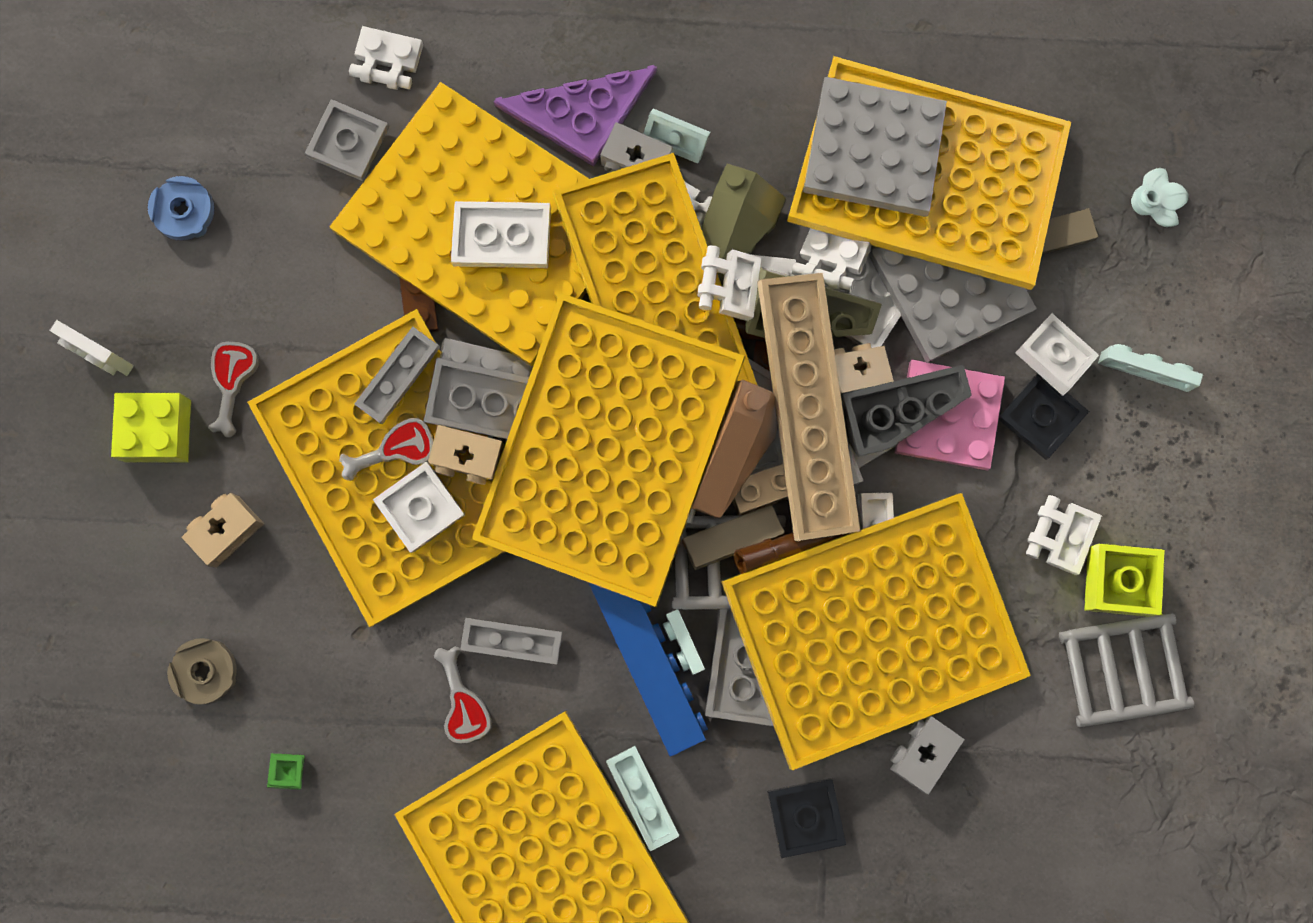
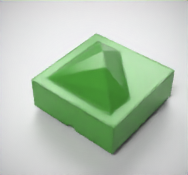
[267,753,305,790]

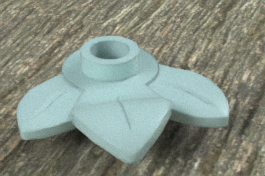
[1131,168,1189,227]

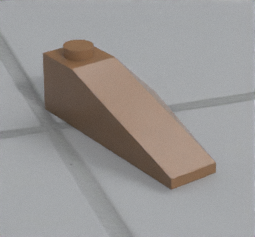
[691,380,778,518]

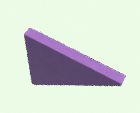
[494,65,657,167]

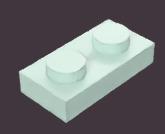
[643,109,710,163]
[663,609,705,675]

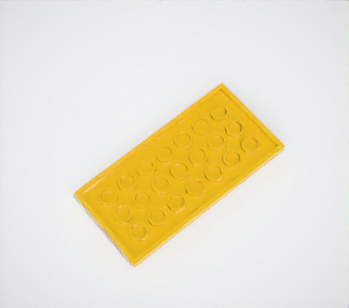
[553,153,758,386]

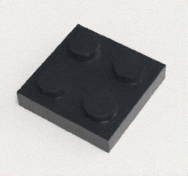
[998,373,1090,460]
[767,778,846,858]

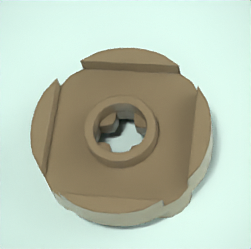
[167,638,237,705]

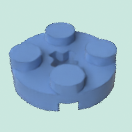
[148,176,214,240]

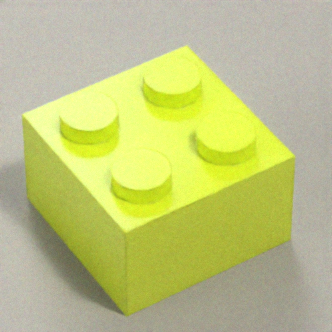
[111,393,191,462]
[1084,544,1165,617]

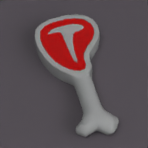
[208,341,259,437]
[339,418,434,481]
[434,646,492,744]

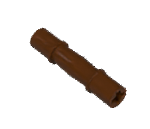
[734,532,853,574]

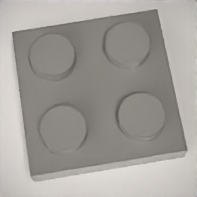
[304,99,389,181]

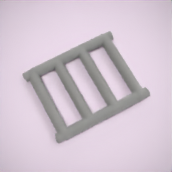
[672,515,786,610]
[1059,613,1194,727]

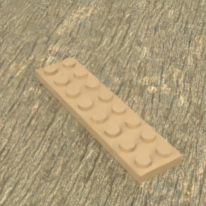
[757,273,860,541]

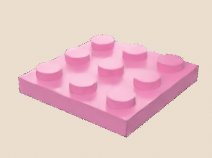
[895,360,1005,471]

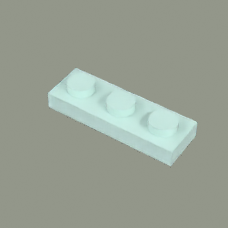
[1098,344,1203,392]
[606,746,679,851]

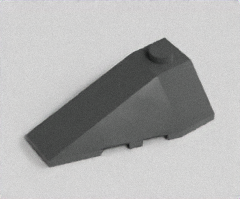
[841,365,972,457]

